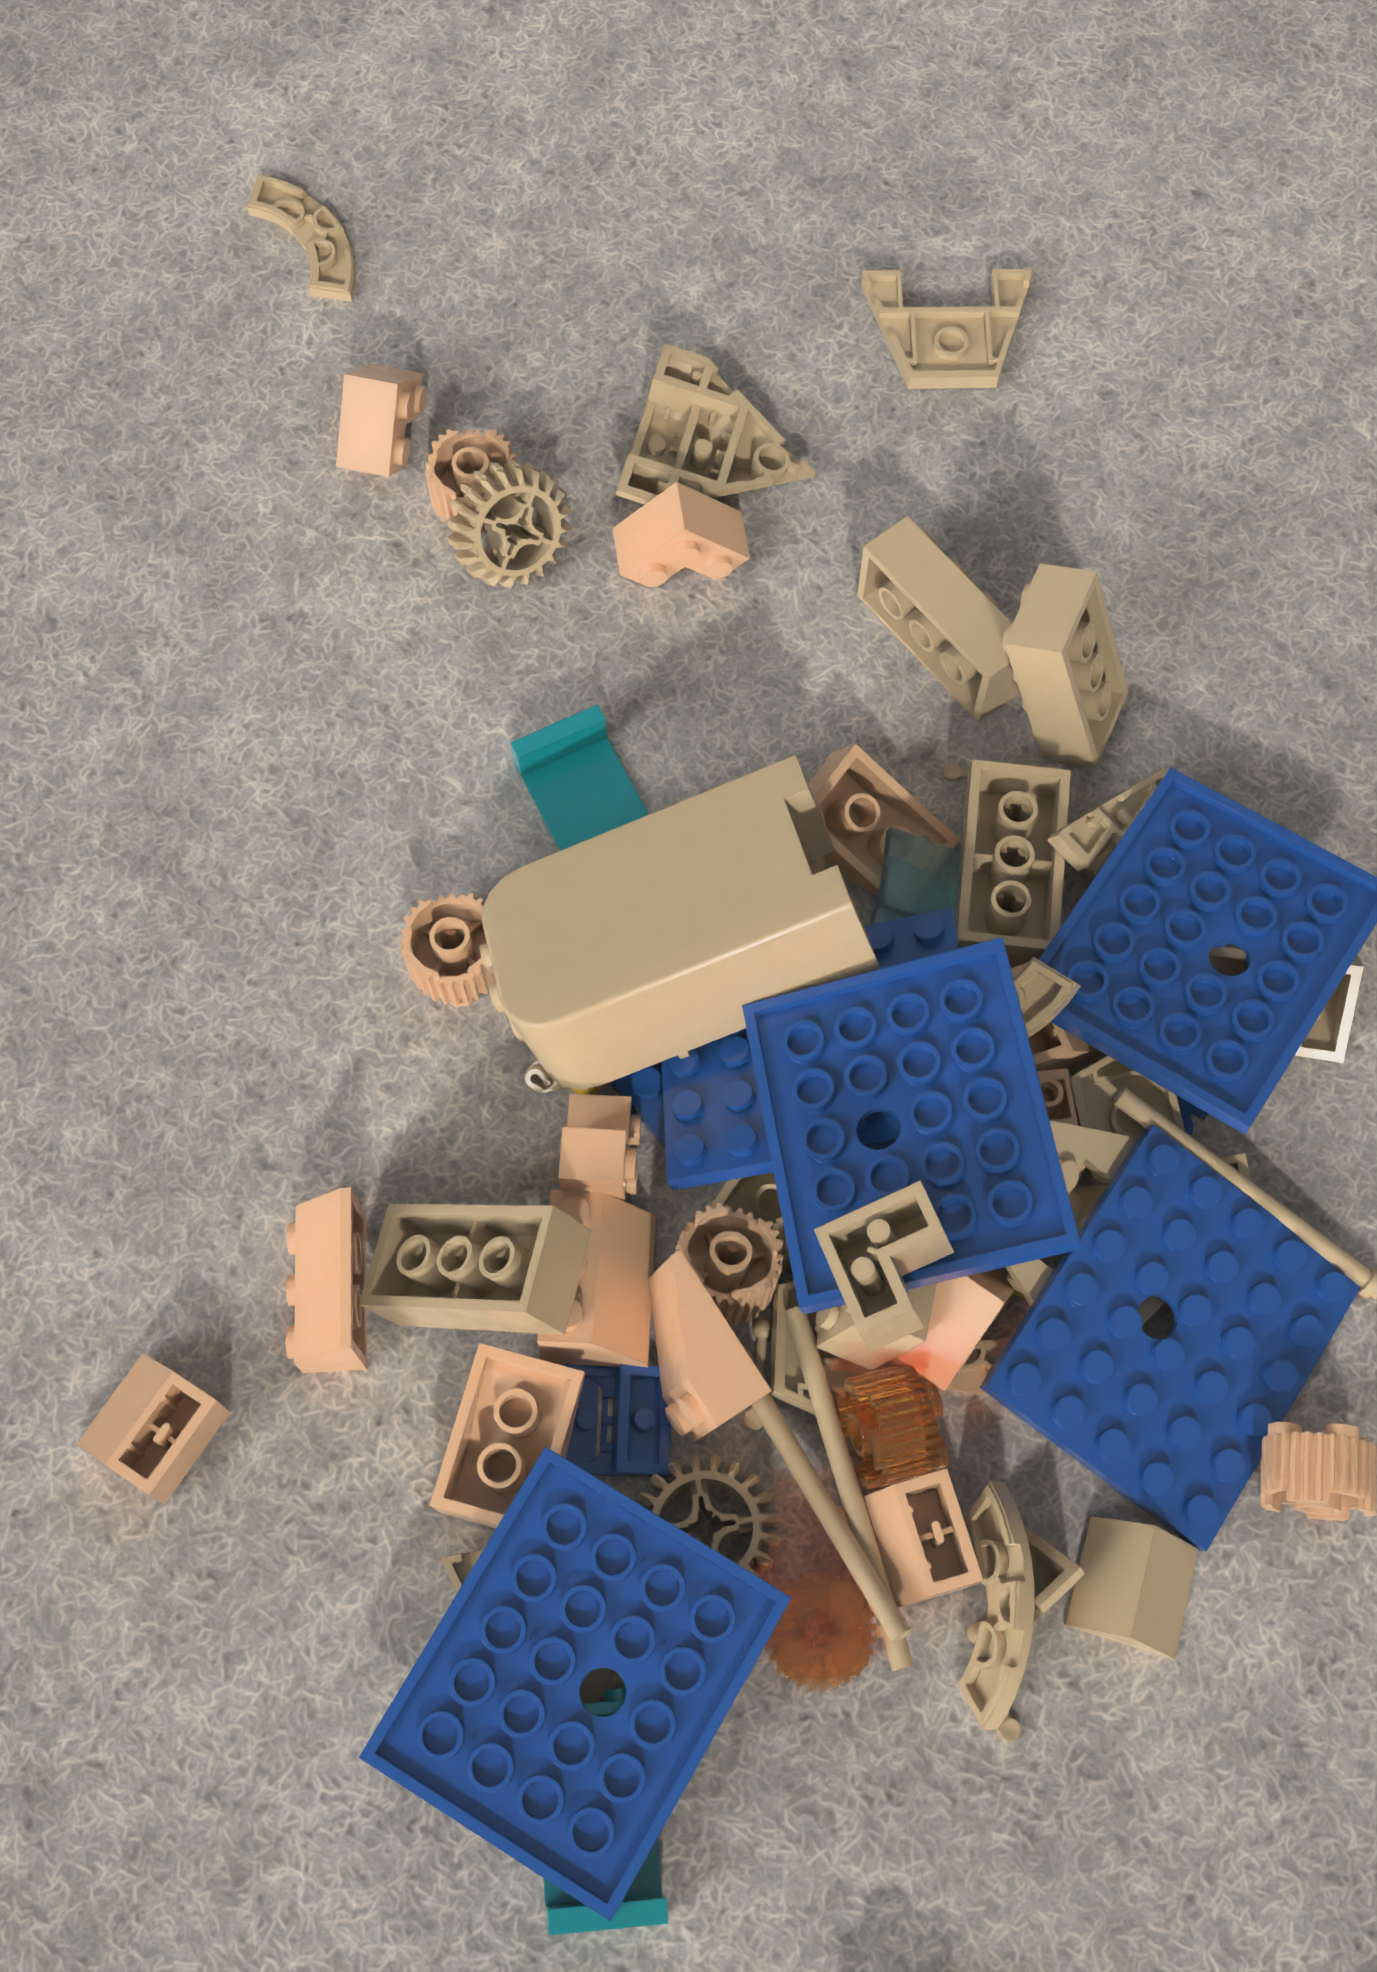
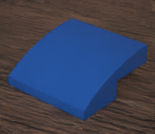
[561,1363,671,1477]

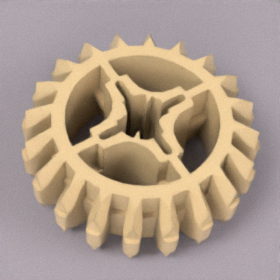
[446,459,572,589]
[638,1454,780,1578]

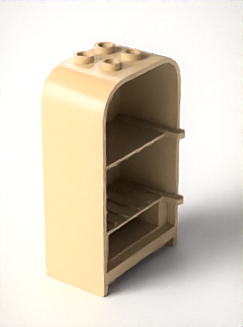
[479,754,880,1090]

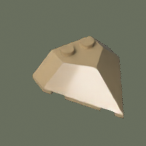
[615,343,816,505]

